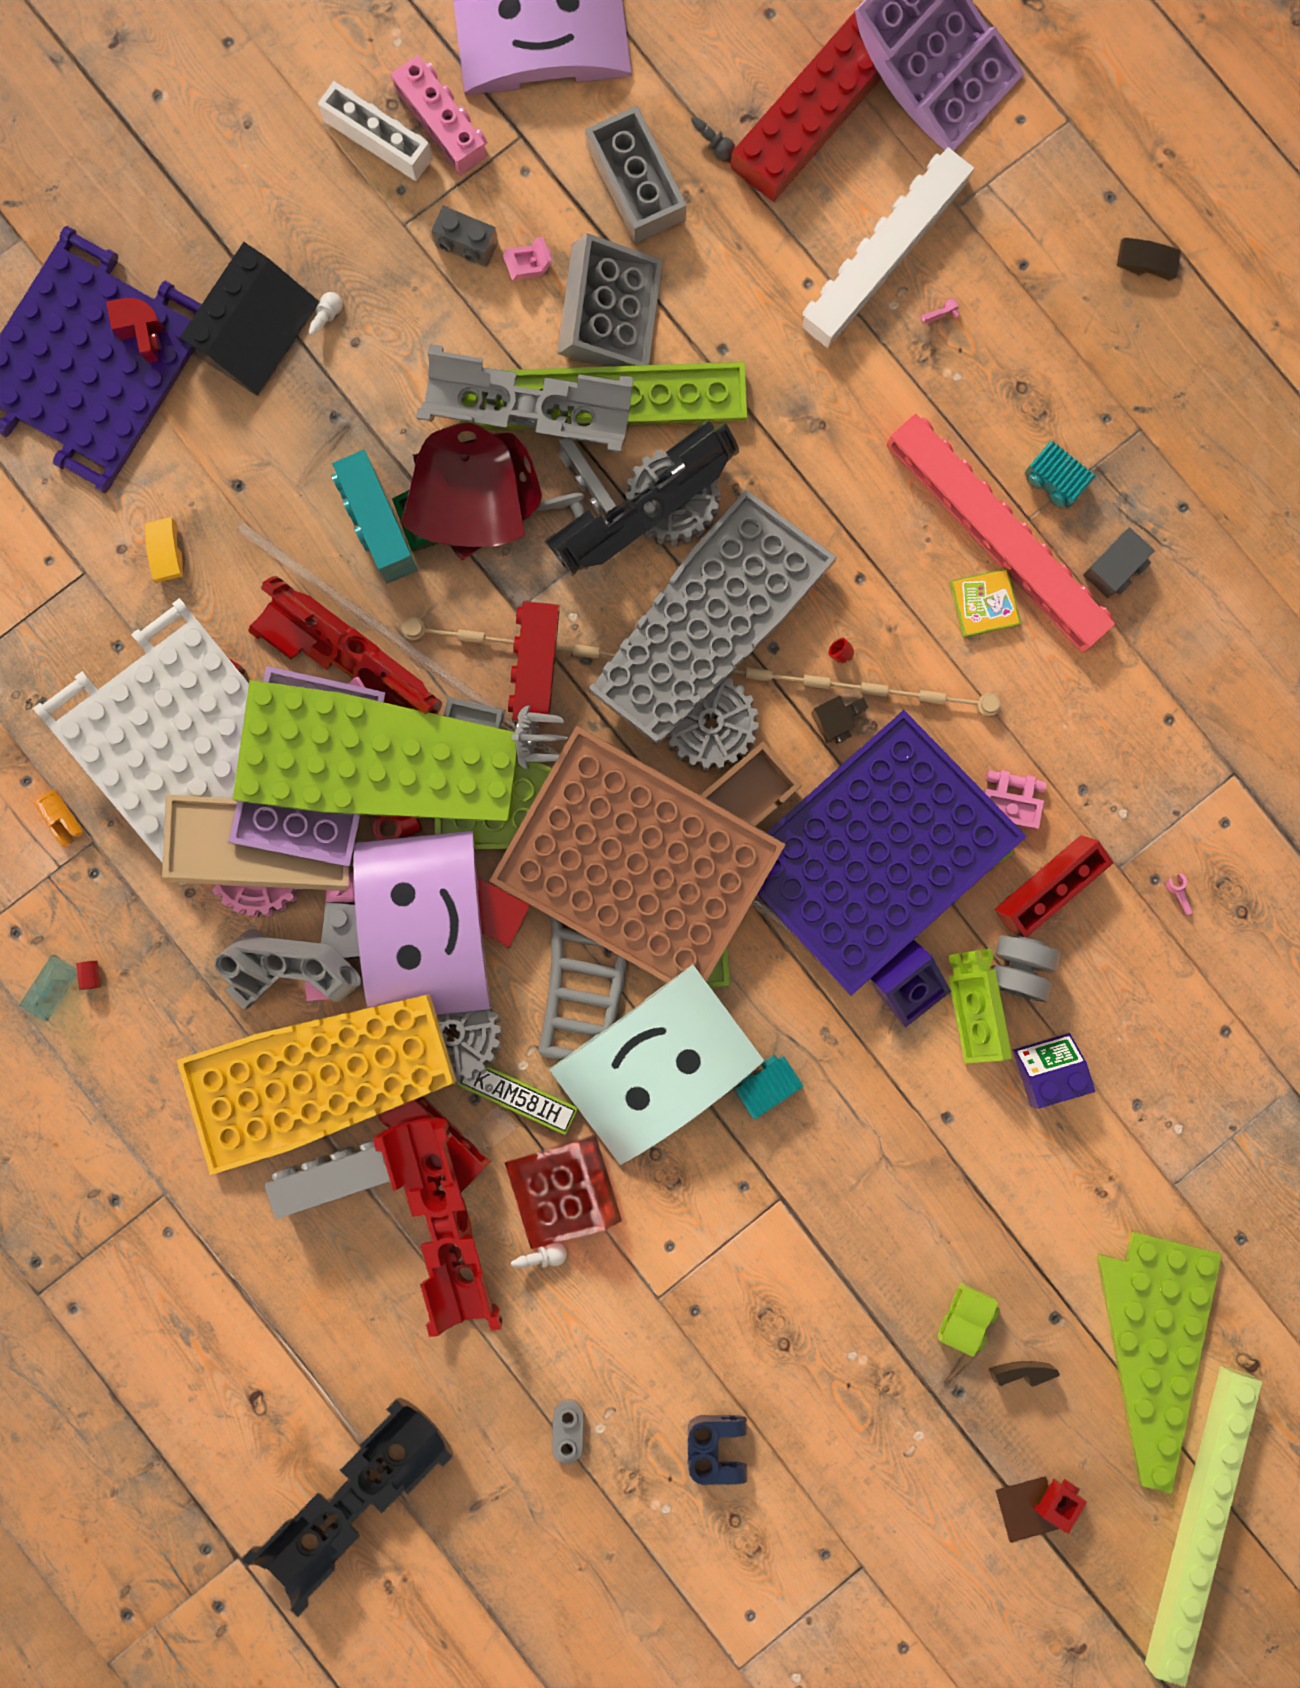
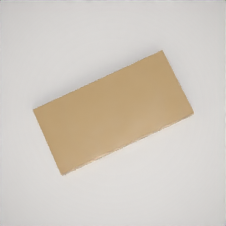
[162,794,349,891]

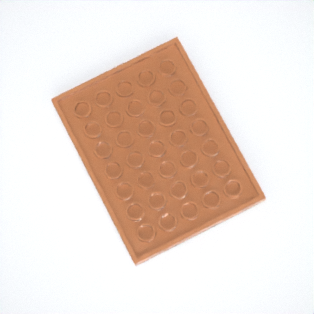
[489,725,786,983]

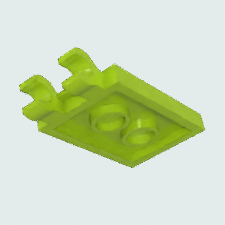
[948,948,1012,1064]

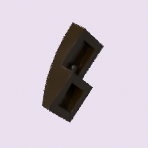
[1117,238,1181,281]
[989,1361,1060,1387]

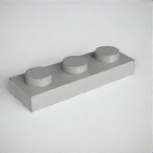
[558,437,617,516]

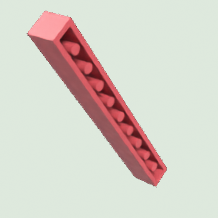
[887,413,1115,653]

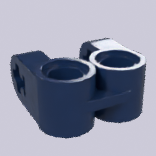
[687,1415,747,1485]

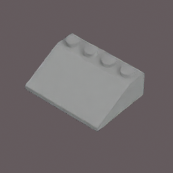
[557,233,663,366]

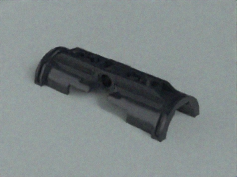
[544,420,739,576]
[241,1398,453,1618]

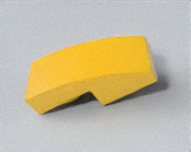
[145,517,183,583]

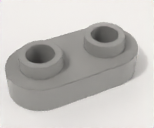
[552,1399,584,1464]

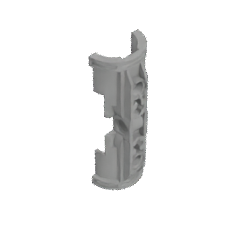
[416,344,633,453]

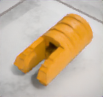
[33,790,84,848]

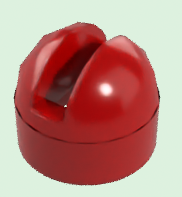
[828,638,854,664]

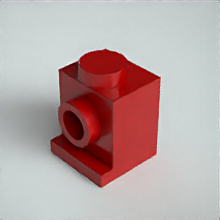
[1034,1479,1087,1534]

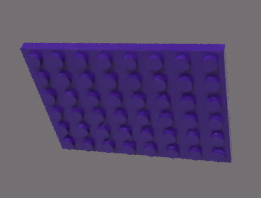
[757,710,1027,996]

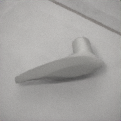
[536,493,585,518]

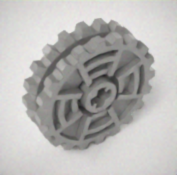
[626,448,720,547]
[665,677,759,772]
[436,1003,503,1084]

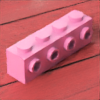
[391,55,487,176]

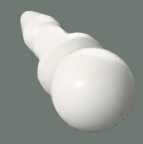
[309,292,343,335]
[511,1242,567,1268]

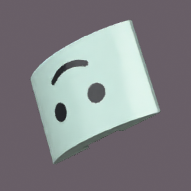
[549,964,764,1165]

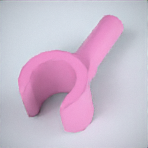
[1166,874,1193,915]

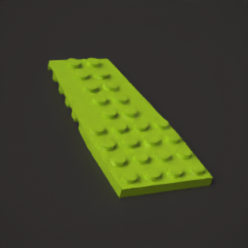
[232,680,517,822]

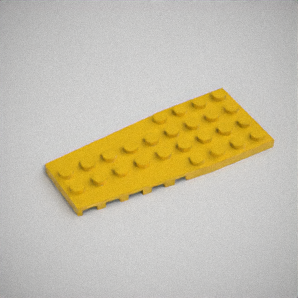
[177,995,456,1175]

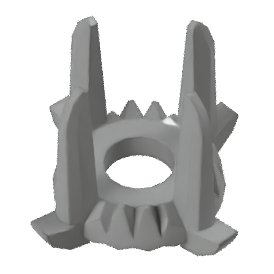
[511,705,569,769]

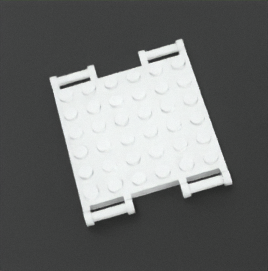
[33,598,249,887]

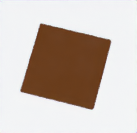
[996,1476,1059,1542]

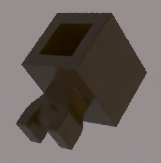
[811,696,869,744]

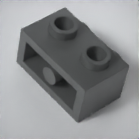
[431,205,498,267]

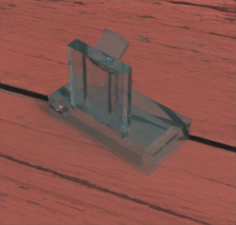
[19,955,77,1021]

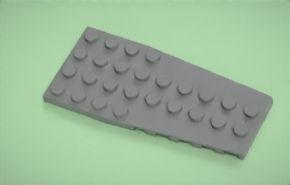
[589,490,836,744]

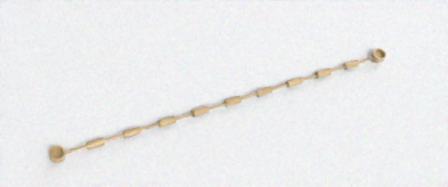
[402,617,1001,718]

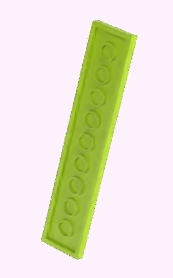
[459,362,747,431]

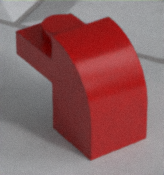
[106,298,165,363]

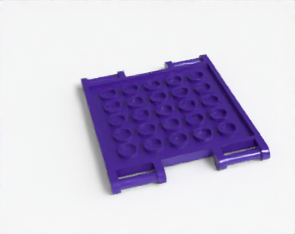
[0,226,202,493]

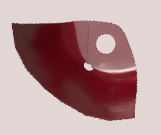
[401,422,525,547]

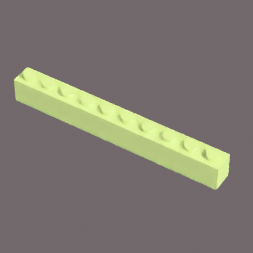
[1145,1365,1262,1687]

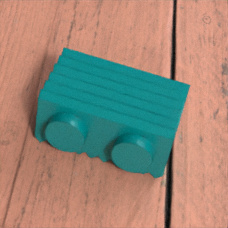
[1024,440,1096,509]
[733,1054,804,1120]

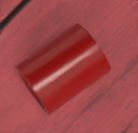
[76,961,101,990]

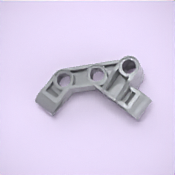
[214,929,361,1010]

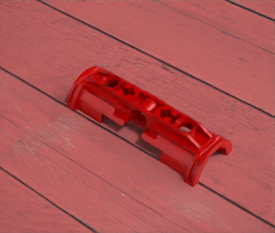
[248,576,442,715]
[372,1118,503,1337]

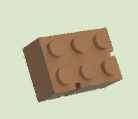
[701,741,802,827]

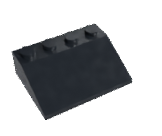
[180,242,319,396]

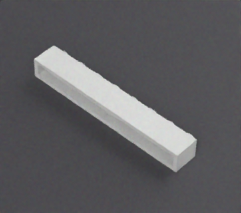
[802,147,974,348]

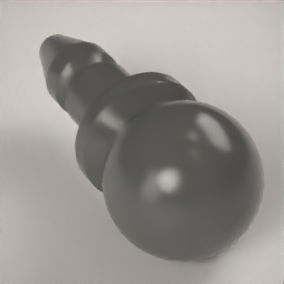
[691,116,735,161]

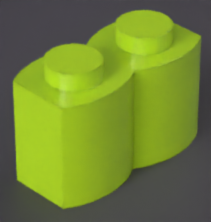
[937,1282,1000,1357]

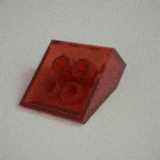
[505,1134,622,1249]

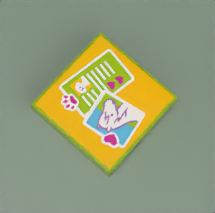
[950,568,1021,638]

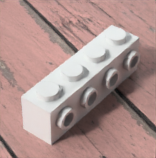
[317,81,432,182]

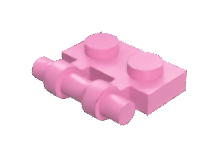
[984,770,1046,830]

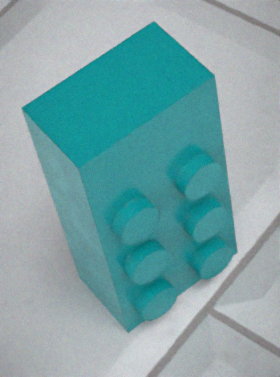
[331,449,418,584]

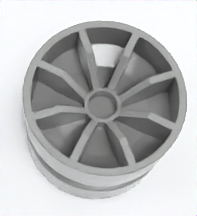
[991,936,1062,1002]

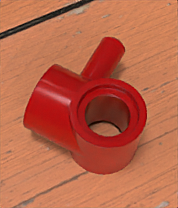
[373,815,423,840]

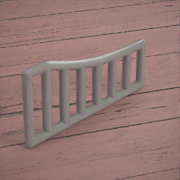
[538,916,628,1060]

